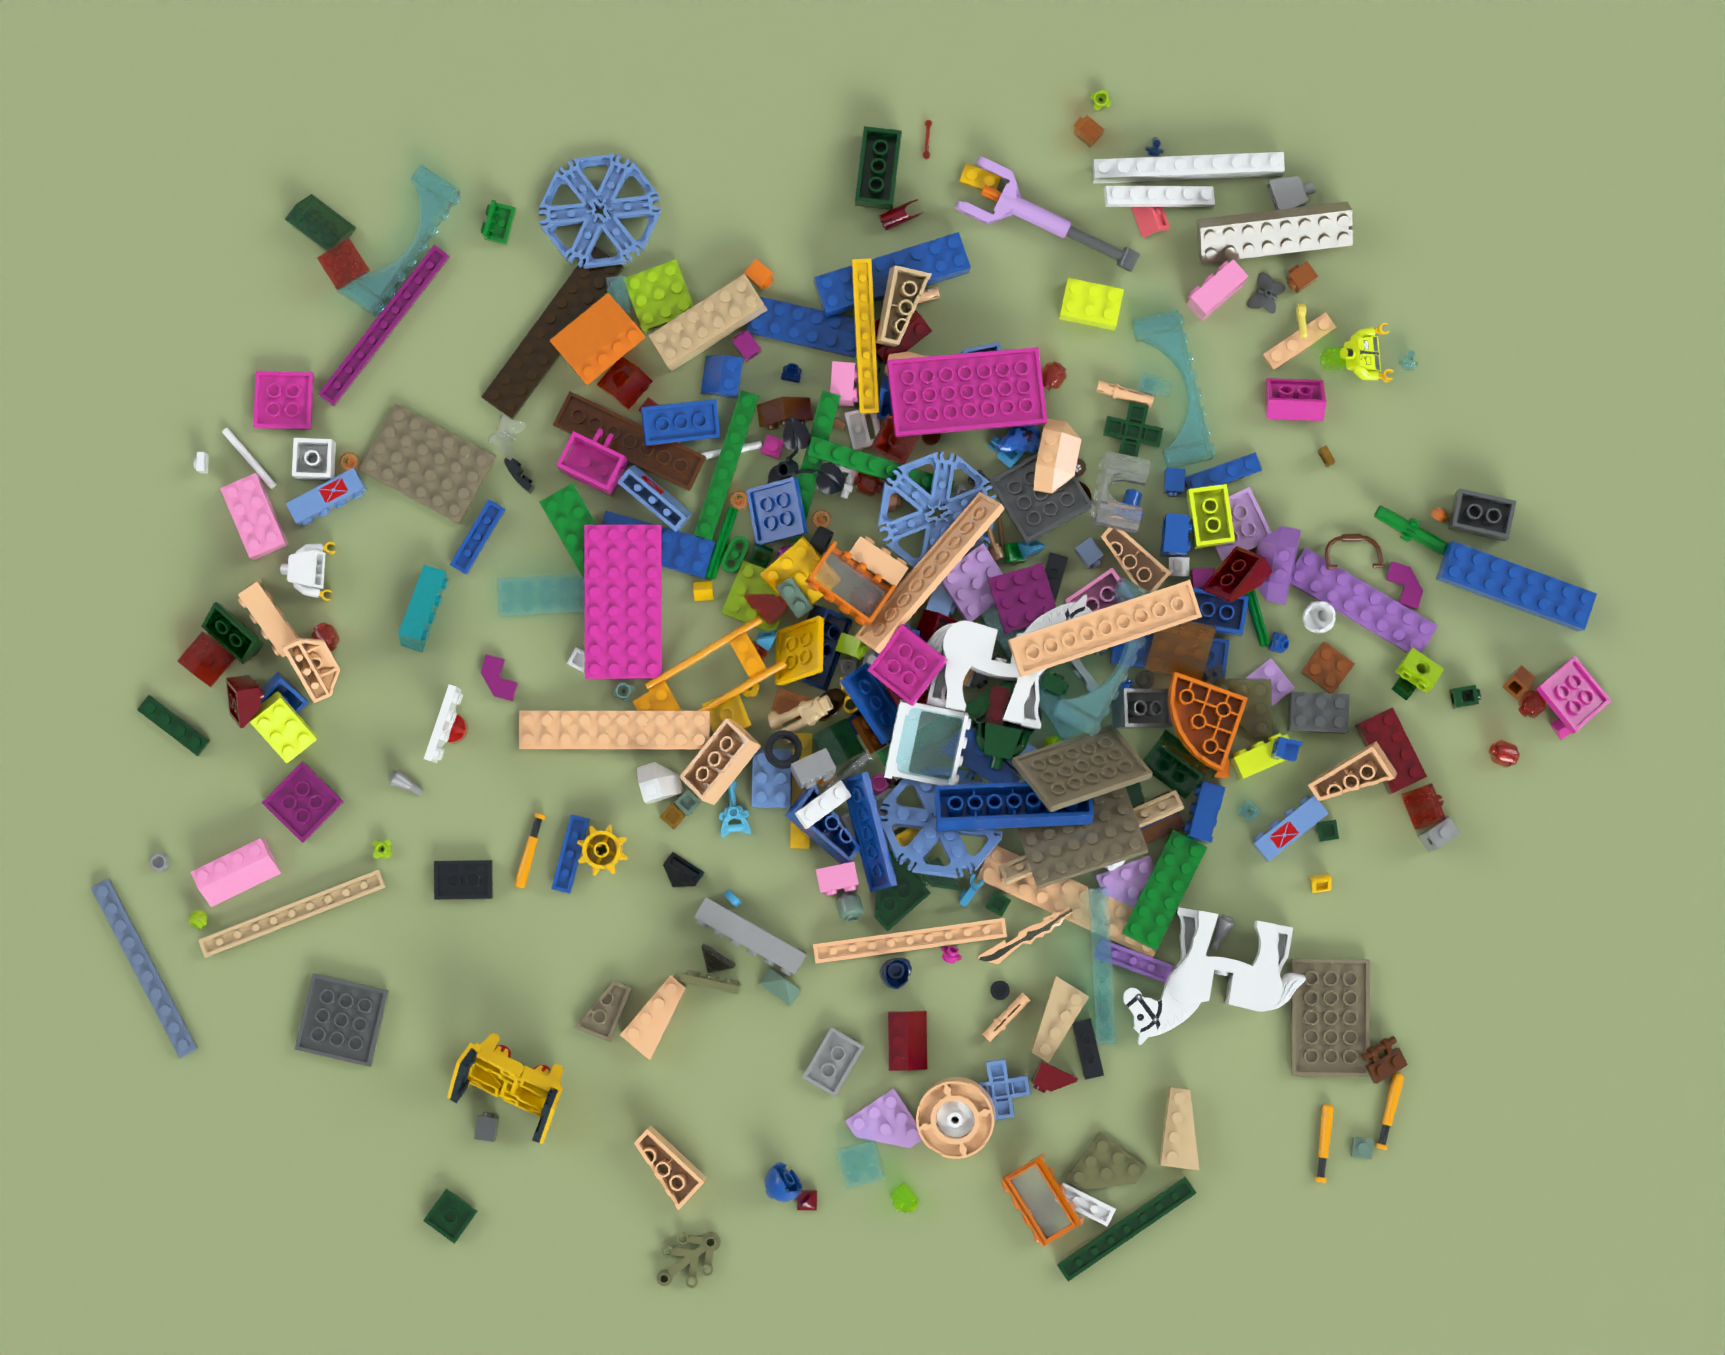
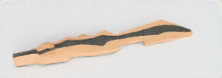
[978,906,1074,964]

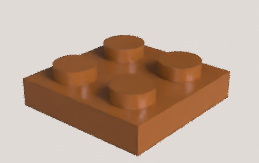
[1301,641,1355,693]

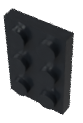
[434,860,493,900]

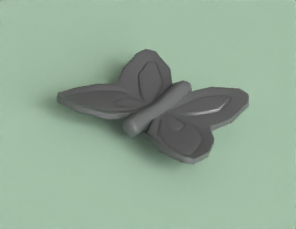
[1247,272,1285,313]

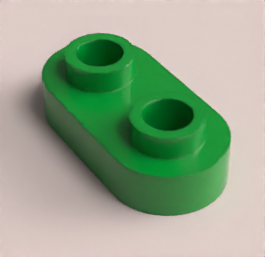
[721,536,749,573]

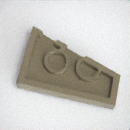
[574,980,632,1042]

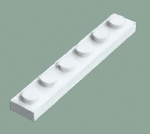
[1104,186,1215,207]

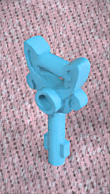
[719,780,751,838]

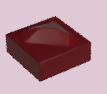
[797,1190,817,1210]

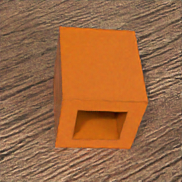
[744,259,774,291]

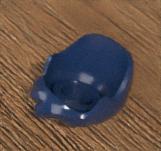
[880,958,912,989]

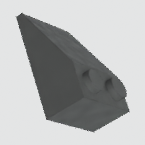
[1111,688,1173,729]

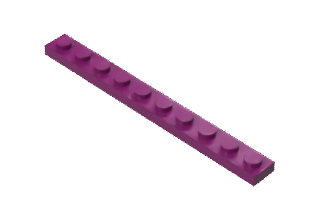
[318,245,450,406]

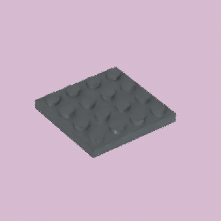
[989,453,1093,545]
[295,973,389,1067]

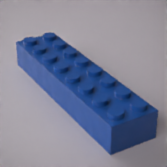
[813,232,971,318]
[1435,541,1597,631]
[934,782,1094,831]

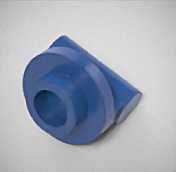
[1268,632,1289,653]

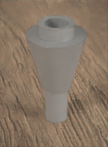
[388,769,423,796]
[1211,914,1235,950]

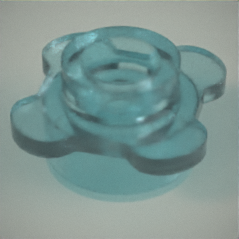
[1237,800,1261,823]

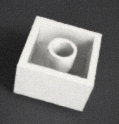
[292,438,336,480]

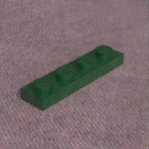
[137,695,210,756]

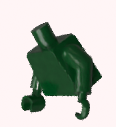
[974,717,1033,770]

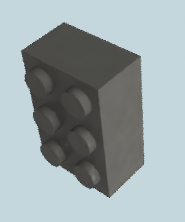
[1448,489,1516,541]
[1287,692,1350,734]

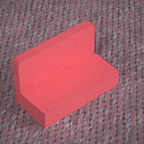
[1131,207,1170,238]

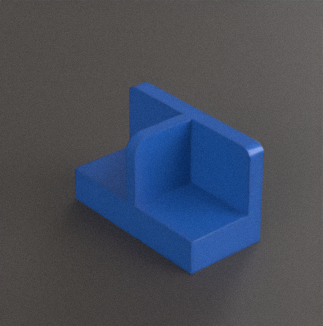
[1271,737,1302,761]

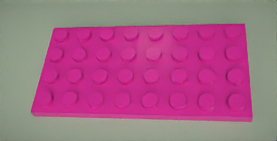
[886,347,1047,437]
[584,525,662,679]

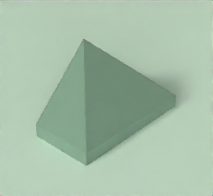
[759,968,801,1006]

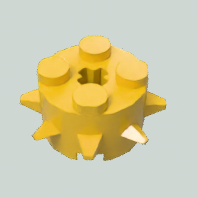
[577,824,628,876]

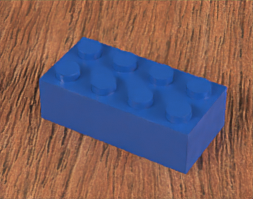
[1172,584,1249,636]

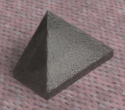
[701,943,736,973]

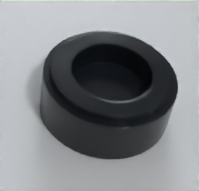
[990,981,1010,1000]

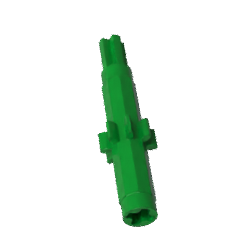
[1374,505,1447,555]

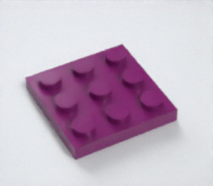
[987,563,1056,634]
[262,761,344,843]

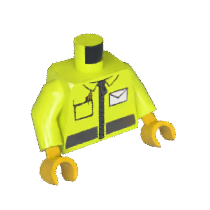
[1340,323,1394,383]

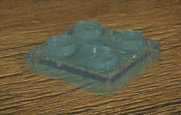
[837,1141,885,1189]

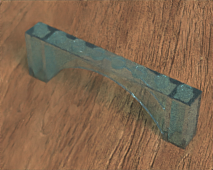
[335,164,461,317]
[1132,310,1215,468]
[1049,578,1151,737]

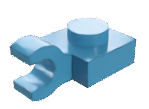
[988,436,1023,468]
[958,874,984,907]

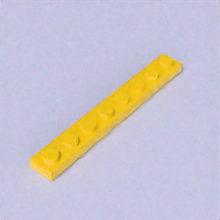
[852,259,879,414]

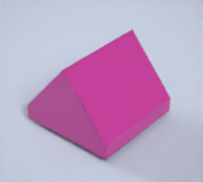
[1550,718,1571,740]

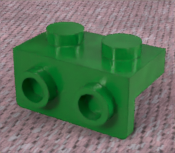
[481,200,516,245]

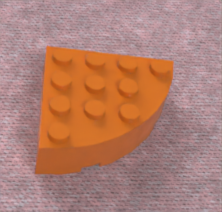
[1168,672,1248,772]

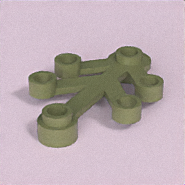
[657,1232,721,1288]

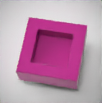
[761,435,784,460]

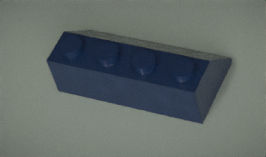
[796,605,853,692]

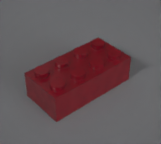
[1355,707,1427,794]

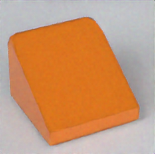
[1212,759,1230,779]

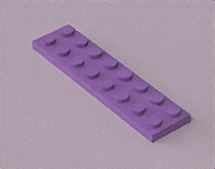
[1290,548,1438,653]

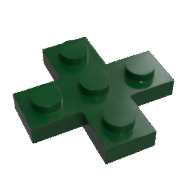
[1103,402,1163,462]

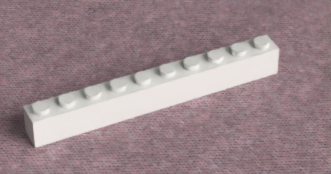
[1092,152,1285,184]

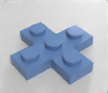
[977,1058,1031,1120]

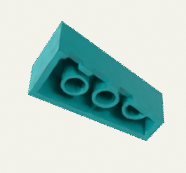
[398,565,449,653]

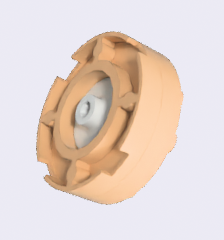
[916,1077,996,1159]

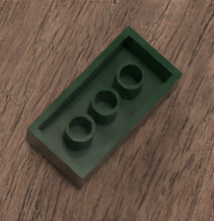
[855,126,902,210]

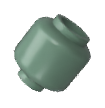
[836,892,864,922]

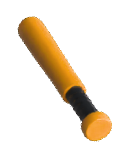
[514,813,545,888]
[1375,1073,1404,1150]
[1315,1104,1334,1183]

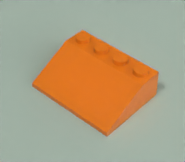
[549,293,646,385]

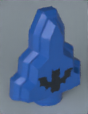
[997,425,1040,454]

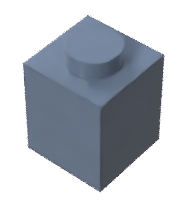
[1074,537,1104,568]

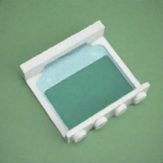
[884,699,971,786]

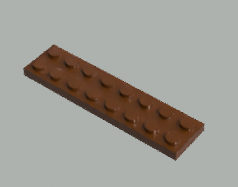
[553,391,707,492]

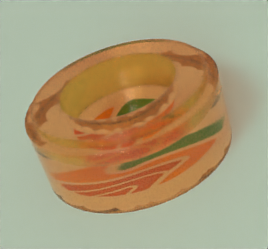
[340,452,360,471]
[730,491,748,510]
[812,510,831,528]

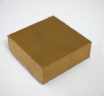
[1318,445,1336,467]
[660,803,687,830]

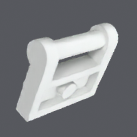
[844,410,887,450]

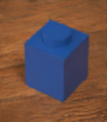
[1163,468,1185,497]

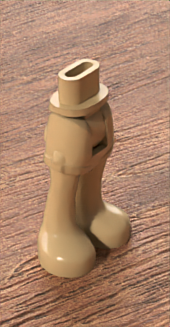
[768,695,833,745]

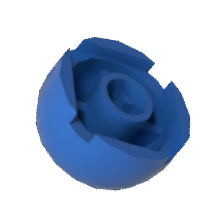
[764,1162,802,1202]

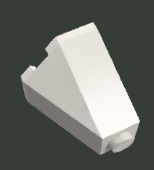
[636,762,684,804]

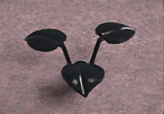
[767,416,844,495]

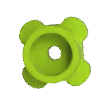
[1090,89,1111,111]
[373,839,392,859]

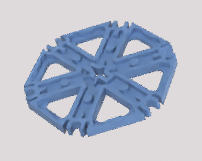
[539,154,661,269]
[877,452,997,568]
[880,766,1003,878]

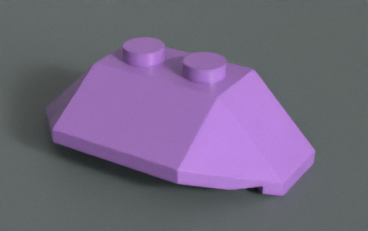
[1256,526,1302,605]

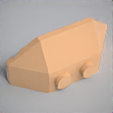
[1033,419,1082,494]
[282,638,340,703]

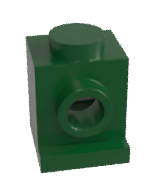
[1039,668,1070,698]
[1449,685,1481,709]

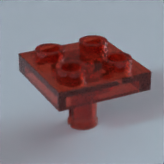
[317,238,370,291]
[1401,783,1446,830]

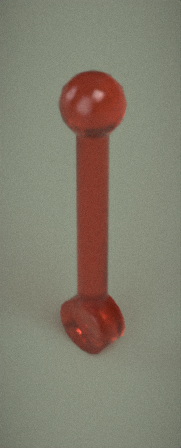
[923,120,932,159]

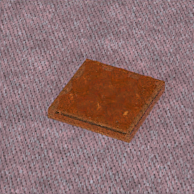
[1144,621,1216,681]

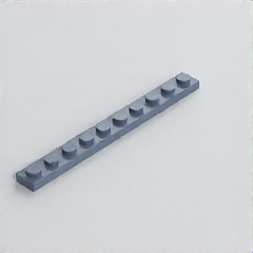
[91,879,198,1058]

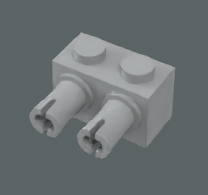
[790,748,836,789]

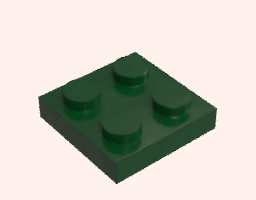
[423,1188,478,1244]

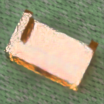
[771,688,812,720]

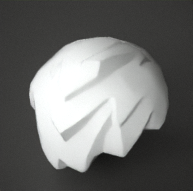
[1302,601,1336,633]

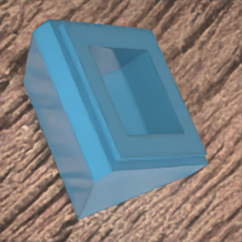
[1018,540,1045,559]
[756,630,778,651]

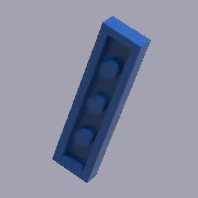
[1185,452,1262,490]
[450,499,506,575]
[551,814,590,894]

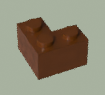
[757,396,813,430]

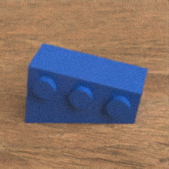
[1184,781,1226,844]

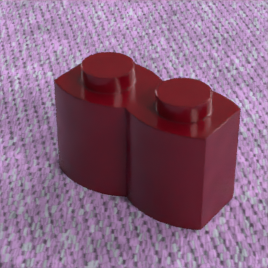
[985,686,1009,726]

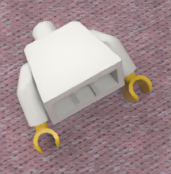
[280,542,336,601]

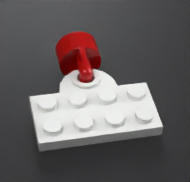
[424,684,468,763]

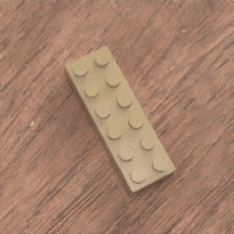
[648,274,767,371]

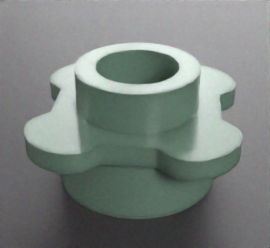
[612,680,635,702]

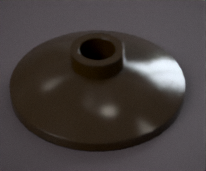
[818,688,845,721]

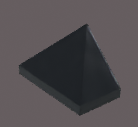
[663,852,705,887]

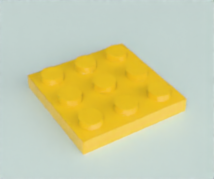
[760,536,842,604]
[775,616,824,686]

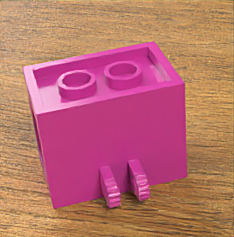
[556,428,629,497]

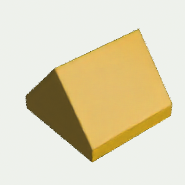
[693,581,714,602]
[1309,873,1332,893]

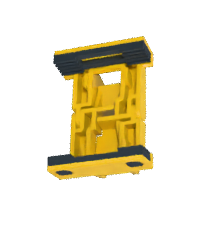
[447,1033,563,1144]

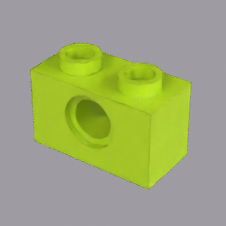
[1395,647,1444,693]

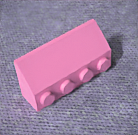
[191,838,281,907]

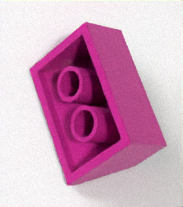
[1265,378,1326,421]

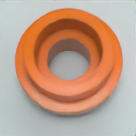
[1430,507,1449,523]

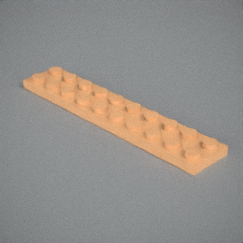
[855,492,1005,654]
[1008,580,1202,677]
[519,711,711,749]
[976,846,1156,957]

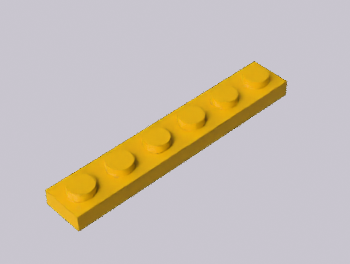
[790,733,813,849]

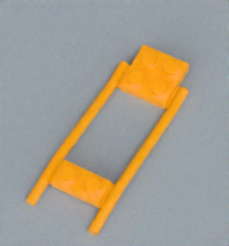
[632,616,787,711]

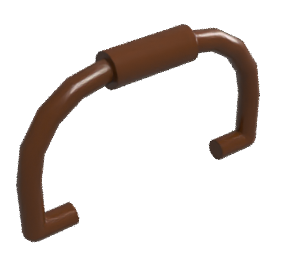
[1325,534,1384,569]

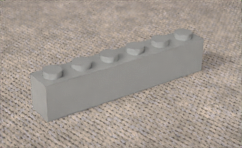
[694,897,807,976]

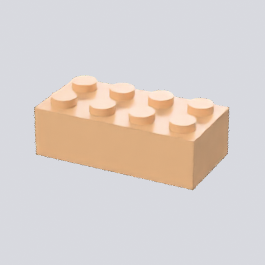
[679,717,761,805]

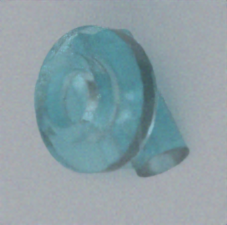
[1399,350,1418,370]

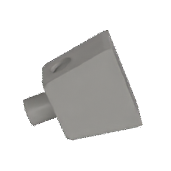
[1267,176,1315,210]
[1418,815,1460,852]

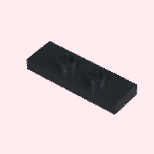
[1045,552,1068,602]
[1072,1018,1104,1080]

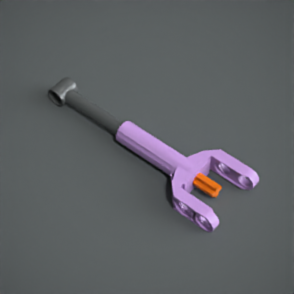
[955,156,1140,272]

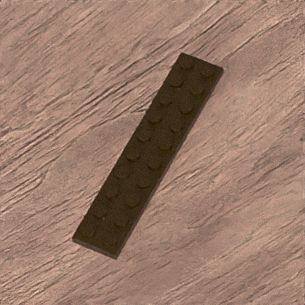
[482,247,624,420]

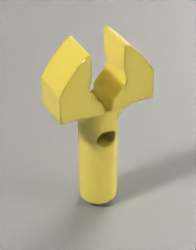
[1296,303,1308,338]

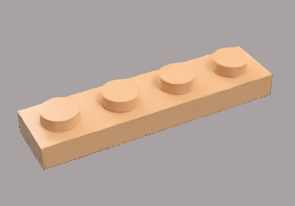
[1262,312,1337,371]

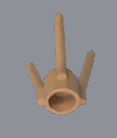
[987,514,1005,561]

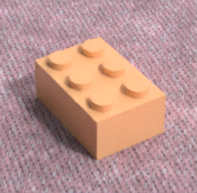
[849,536,908,589]

